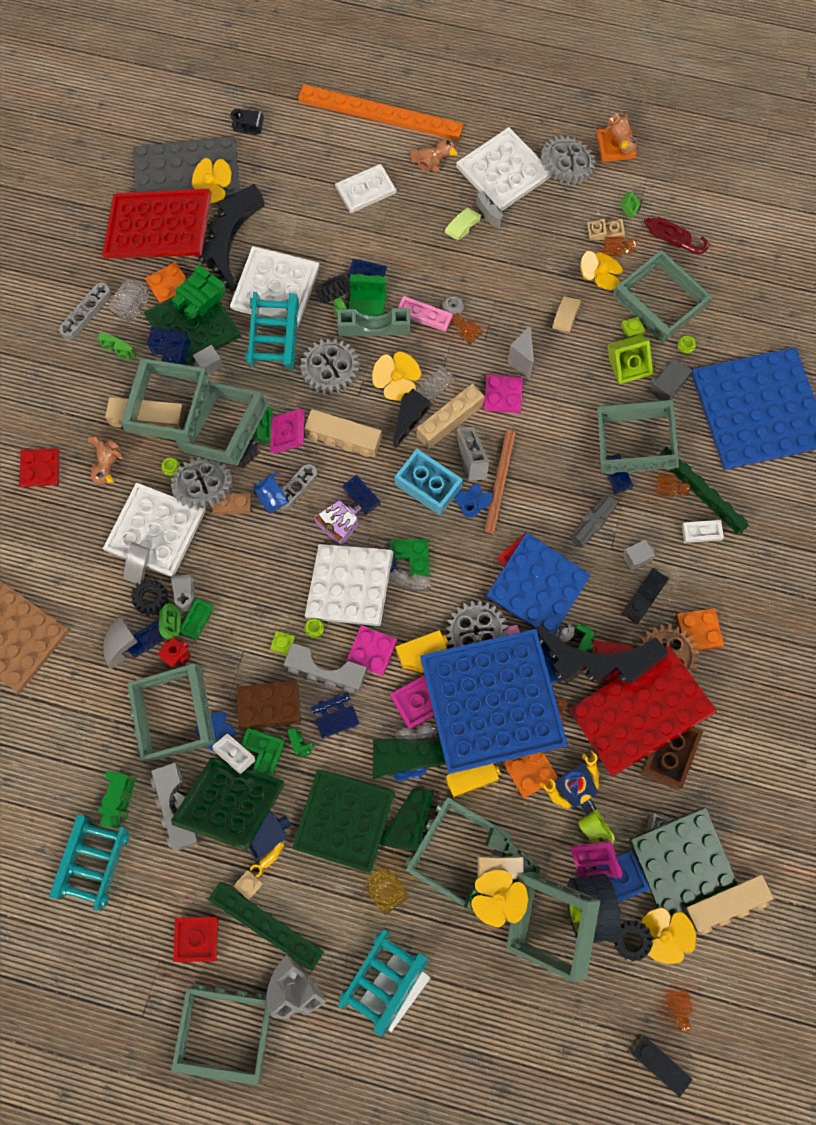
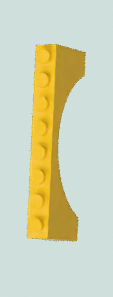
[396,630,501,798]

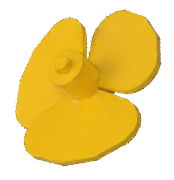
[192,158,232,203]
[580,251,623,290]
[372,352,421,401]
[471,869,528,927]
[641,908,696,964]

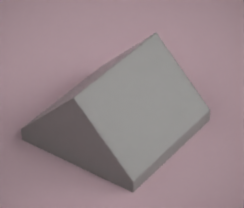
[507,328,534,378]

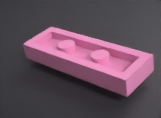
[398,296,453,332]

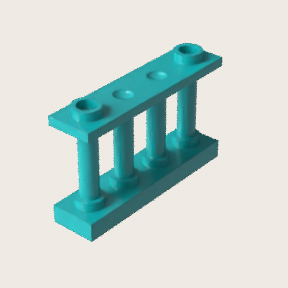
[245,292,299,369]
[49,814,130,911]
[338,929,430,1037]

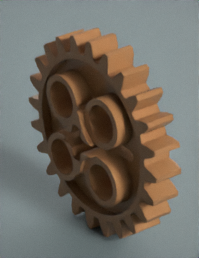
[636,624,700,677]

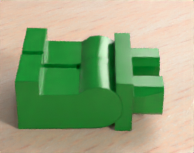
[171,264,226,319]
[97,771,136,829]

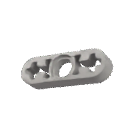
[279,464,317,510]

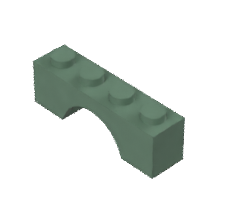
[338,308,410,336]

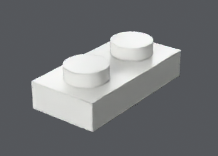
[682,520,724,543]
[212,733,255,774]

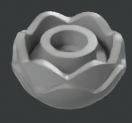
[442,296,464,317]
[552,623,575,643]

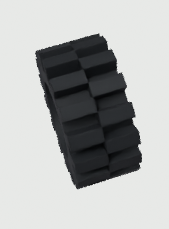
[315,275,350,303]
[131,579,169,616]
[613,920,653,961]

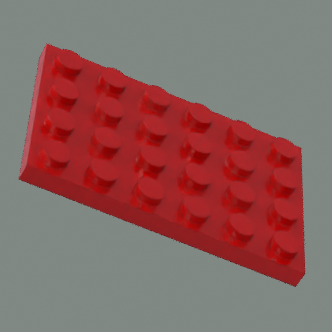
[102,189,212,259]
[568,646,717,777]

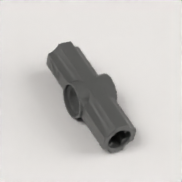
[570,495,618,548]

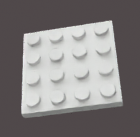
[456,127,552,212]
[230,246,320,327]
[103,482,206,577]
[305,544,393,626]

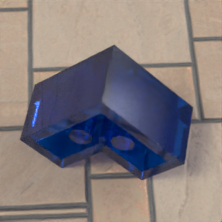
[147,327,191,365]

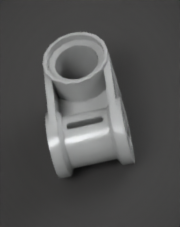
[171,574,195,613]

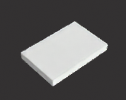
[335,164,396,213]
[360,955,430,1032]

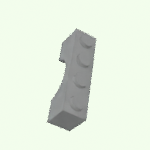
[284,643,367,694]
[150,763,200,851]

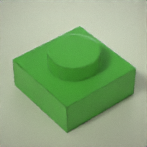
[620,191,640,218]
[333,297,347,317]

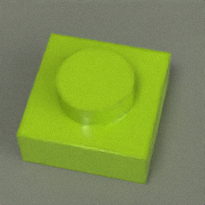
[621,316,645,338]
[270,631,295,655]

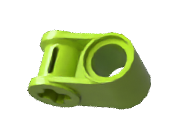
[578,810,615,844]

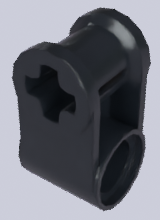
[230,109,264,135]

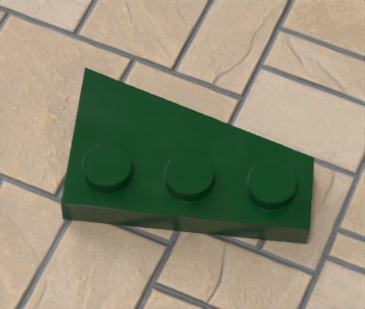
[380,788,434,852]

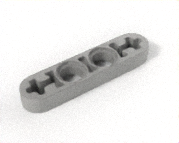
[59,283,111,340]

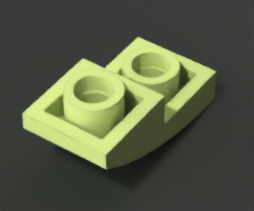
[445,208,481,240]

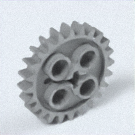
[540,135,596,185]
[300,338,359,395]
[170,456,233,510]
[445,600,509,648]

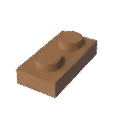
[213,493,251,515]

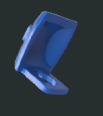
[253,472,288,514]

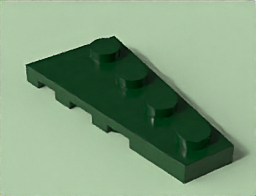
[372,738,446,779]

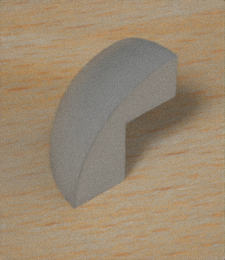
[103,616,138,670]
[267,954,327,1019]

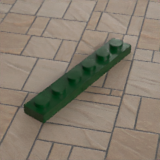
[659,447,749,536]
[208,882,324,971]

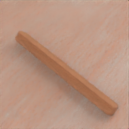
[485,430,516,534]

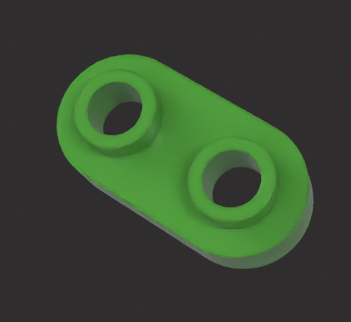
[159,603,181,640]

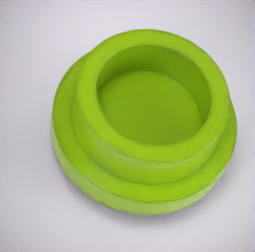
[677,336,696,354]
[161,458,180,476]
[304,618,324,638]

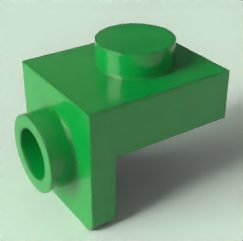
[574,625,595,652]

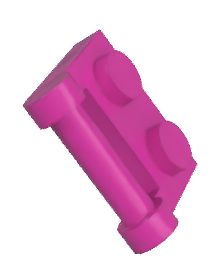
[570,840,622,878]

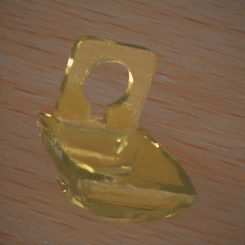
[365,867,409,916]

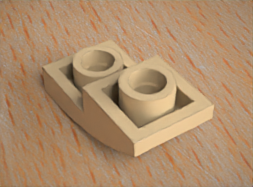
[587,219,625,240]
[552,296,581,332]
[478,856,523,879]

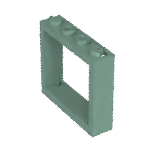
[613,250,712,343]
[121,358,210,443]
[175,382,269,466]
[597,400,679,474]
[127,664,216,762]
[404,797,512,911]
[506,872,601,983]
[171,984,271,1085]

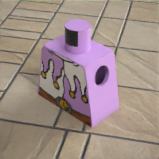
[314,501,361,546]

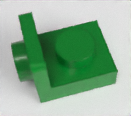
[288,728,315,757]

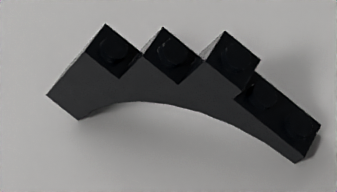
[198,184,265,293]
[536,625,669,686]

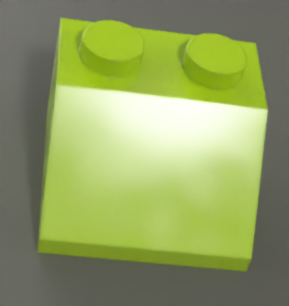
[607,335,653,384]

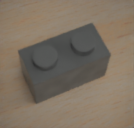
[649,358,692,401]

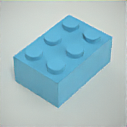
[394,449,463,516]

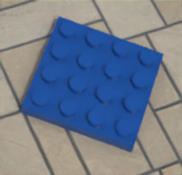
[485,532,591,635]

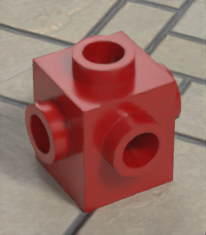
[157,637,191,669]

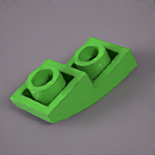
[98,333,136,360]

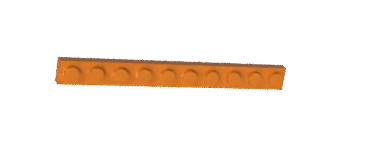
[298,84,463,141]

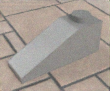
[456,427,489,481]

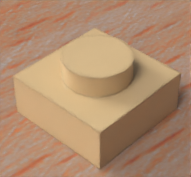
[234,870,264,900]

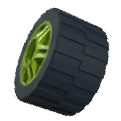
[567,874,621,943]

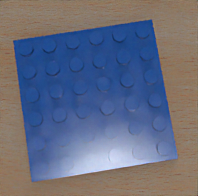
[691,347,816,470]
[420,629,568,775]

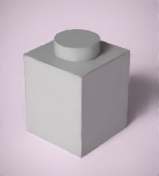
[193,345,223,375]
[622,539,655,571]

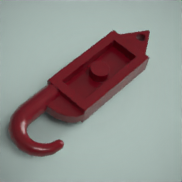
[643,216,709,254]

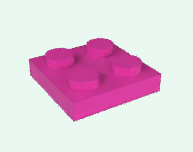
[484,374,523,414]
[270,409,305,454]
[347,625,398,676]
[390,676,434,730]

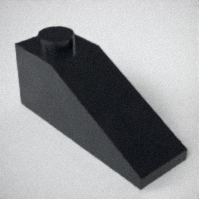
[393,388,430,448]
[621,568,669,624]
[627,1034,693,1097]

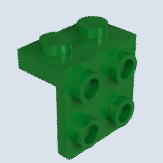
[349,274,387,316]

